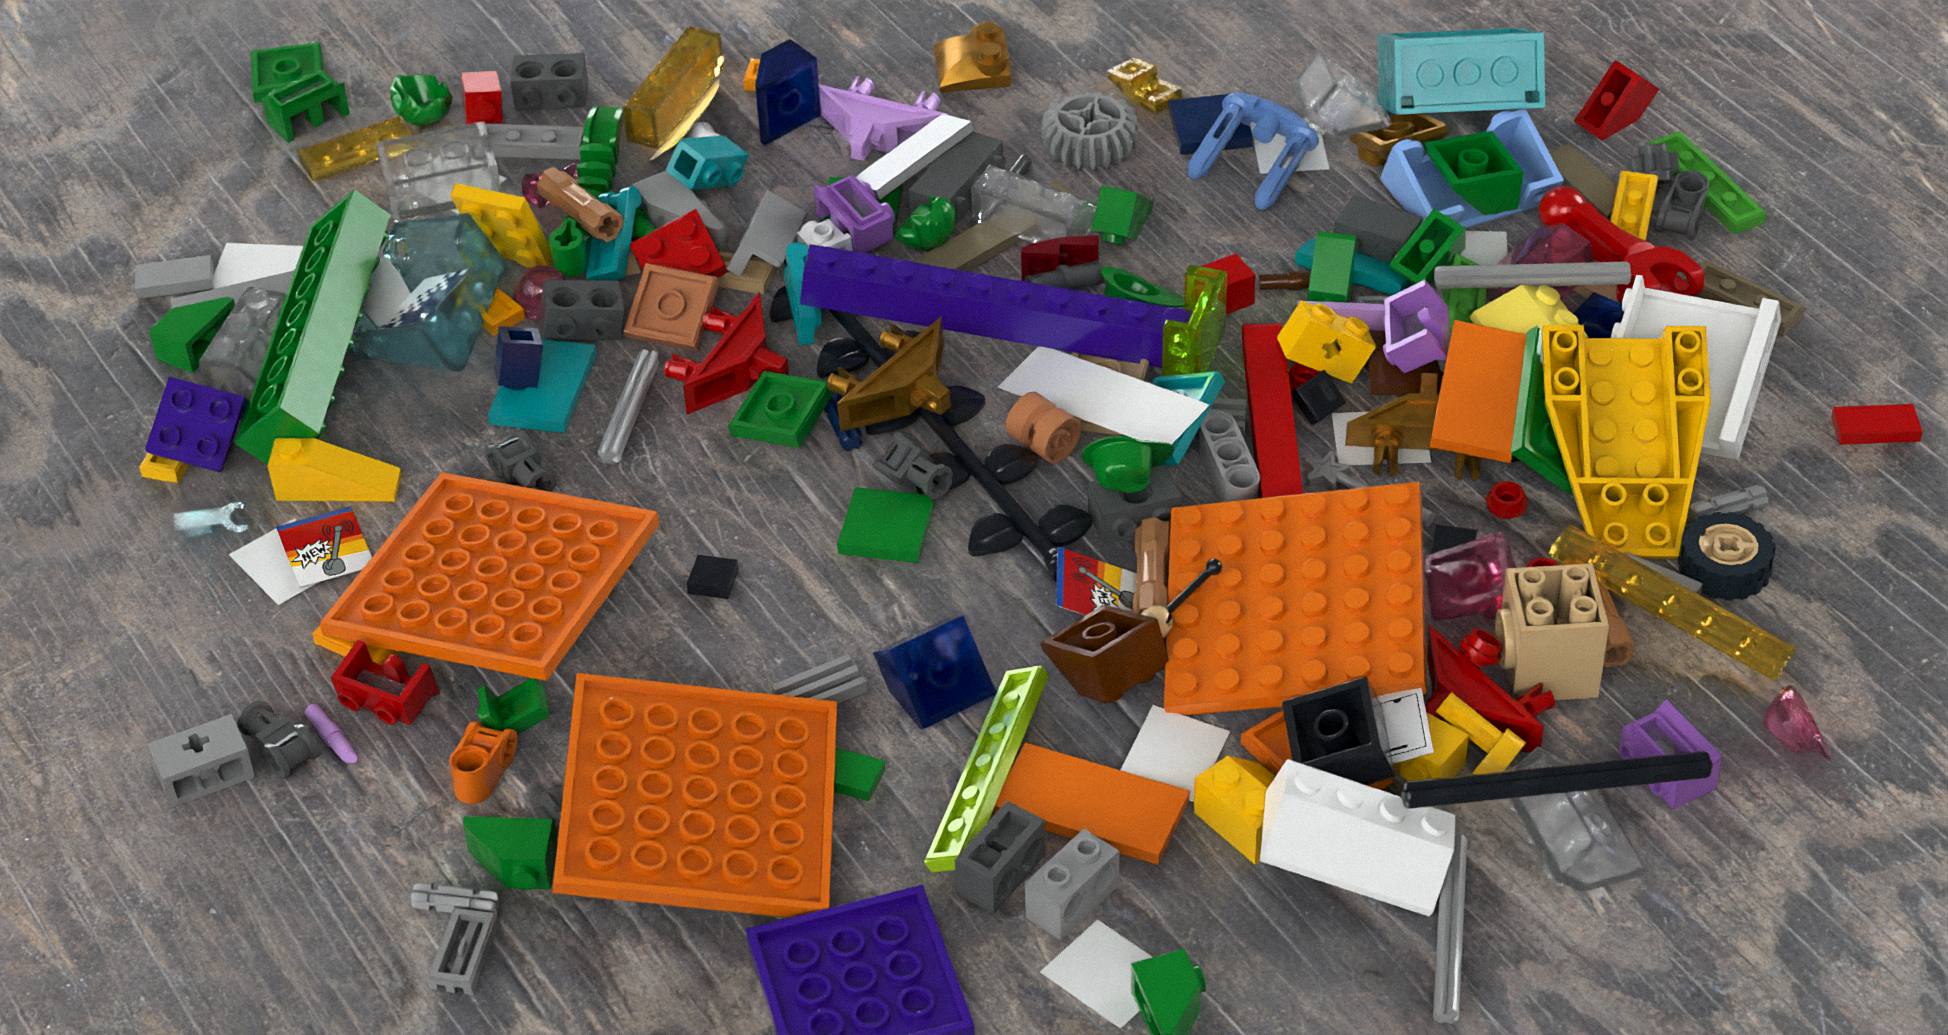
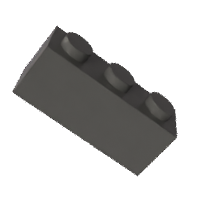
[908,131,1006,224]

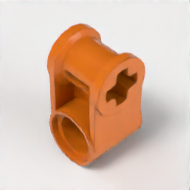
[449,721,518,804]

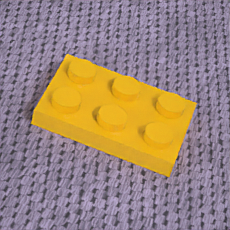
[450,183,552,268]

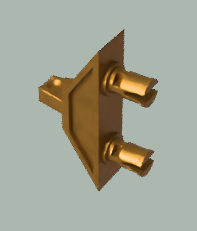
[827,316,951,432]
[1345,373,1481,481]

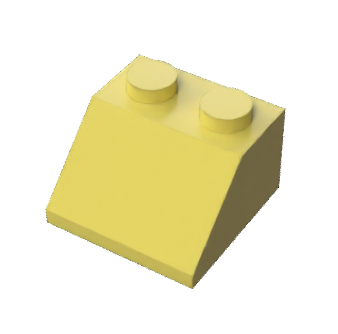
[1470,285,1588,338]

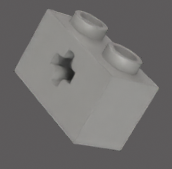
[147,714,255,808]

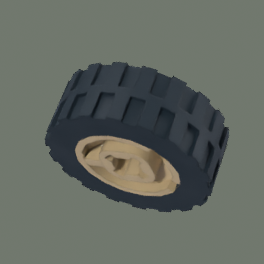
[1678,512,1776,601]

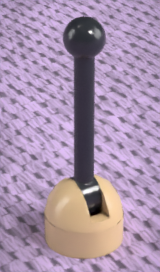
[1141,558,1223,639]

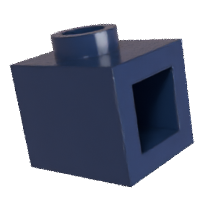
[494,326,543,390]

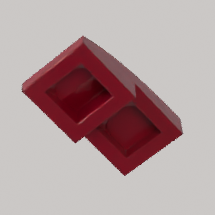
[1021,235,1099,281]

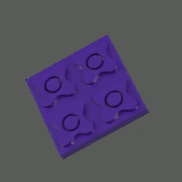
[745,885,975,1035]

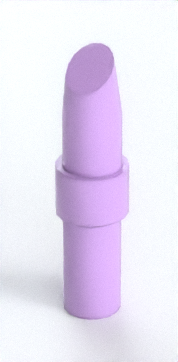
[304,703,358,764]

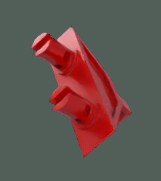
[664,291,789,415]
[1425,624,1555,756]

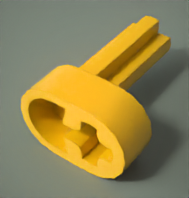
[1436,692,1526,774]

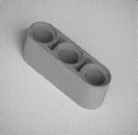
[1199,410,1260,502]

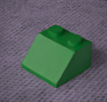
[1424,131,1524,215]

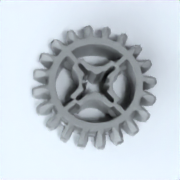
[1040,90,1139,171]

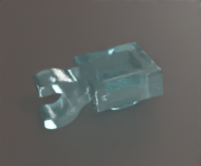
[173,502,250,537]

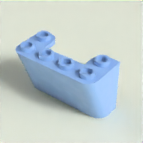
[1380,109,1564,229]

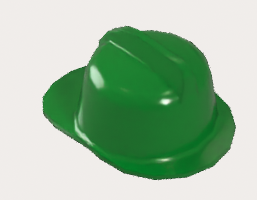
[1101,267,1187,307]
[1082,436,1174,493]

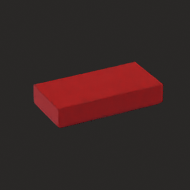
[1831,404,1922,445]

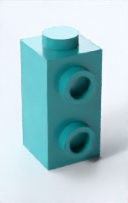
[665,135,749,190]

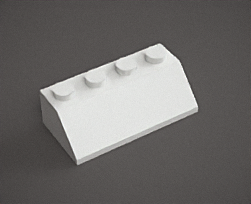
[1260,759,1455,917]

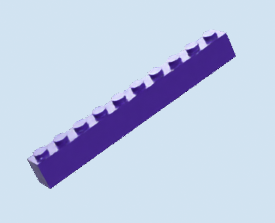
[800,244,1195,372]

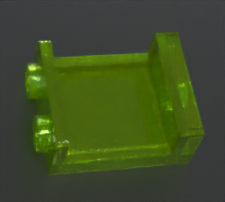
[1162,265,1227,377]

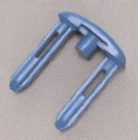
[1188,92,1319,210]

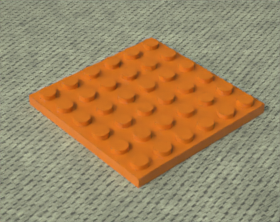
[319,472,660,681]
[1164,482,1427,716]
[552,673,837,918]

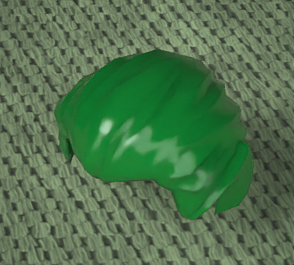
[390,74,453,127]
[893,196,955,252]

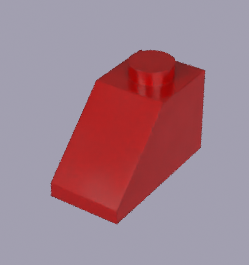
[1574,60,1659,140]

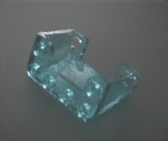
[351,213,505,372]

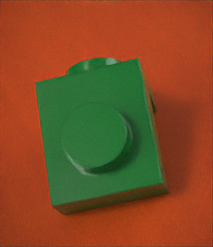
[477,678,550,734]

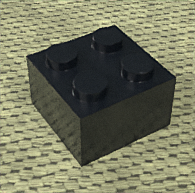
[1282,676,1396,785]

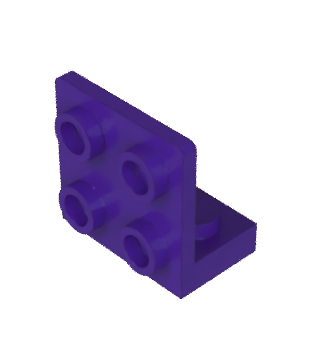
[145,377,249,472]

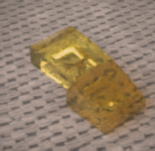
[1107,57,1183,115]

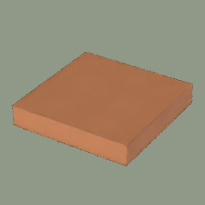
[623,263,720,352]

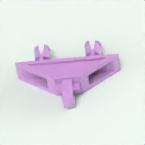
[816,76,948,161]

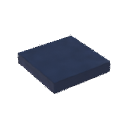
[1168,94,1253,155]

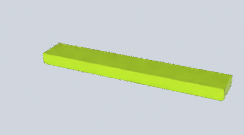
[924,665,1049,873]

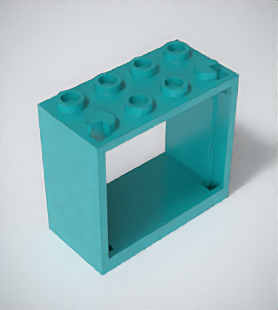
[1377,27,1545,114]

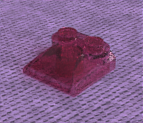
[1423,531,1516,622]

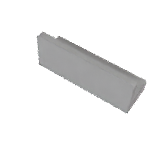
[727,190,806,277]

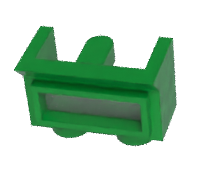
[262,71,350,143]

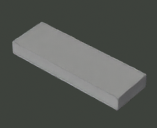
[474,124,584,160]

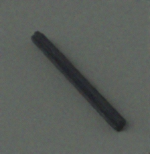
[1401,751,1712,809]

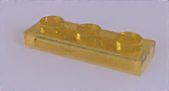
[298,116,414,181]

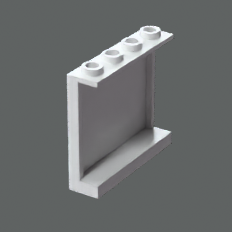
[1611,275,1781,460]

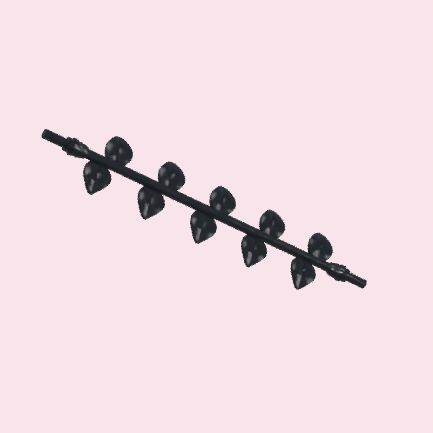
[770,258,1093,583]

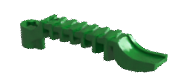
[549,106,626,277]

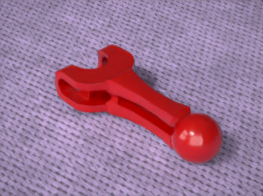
[1538,186,1704,303]

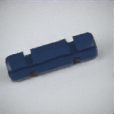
[824,392,863,451]

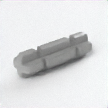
[1688,485,1769,521]
[411,882,500,913]

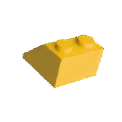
[1194,756,1276,864]

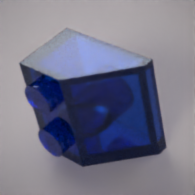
[755,39,821,145]
[873,615,997,729]

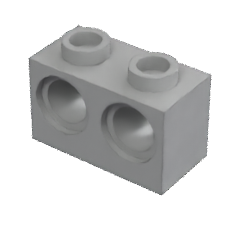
[1025,829,1119,941]

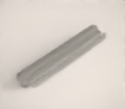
[597,349,659,466]

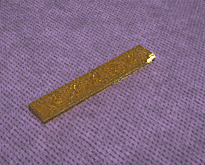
[1548,524,1797,681]

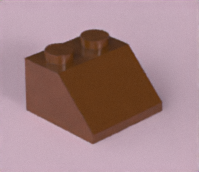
[1040,605,1169,703]

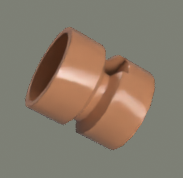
[1006,392,1082,464]

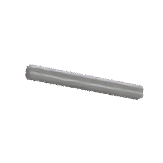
[1434,262,1631,289]
[1433,834,1467,1024]

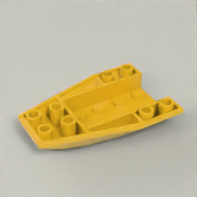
[1542,325,1711,559]

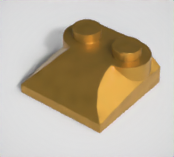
[934,21,1011,93]
[1349,113,1448,166]

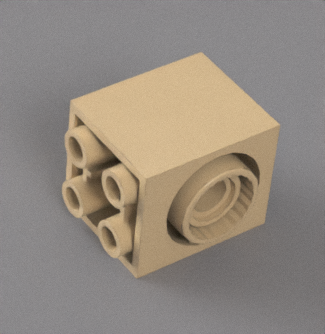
[1495,563,1609,700]

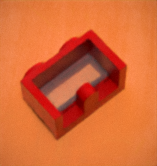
[330,639,440,725]

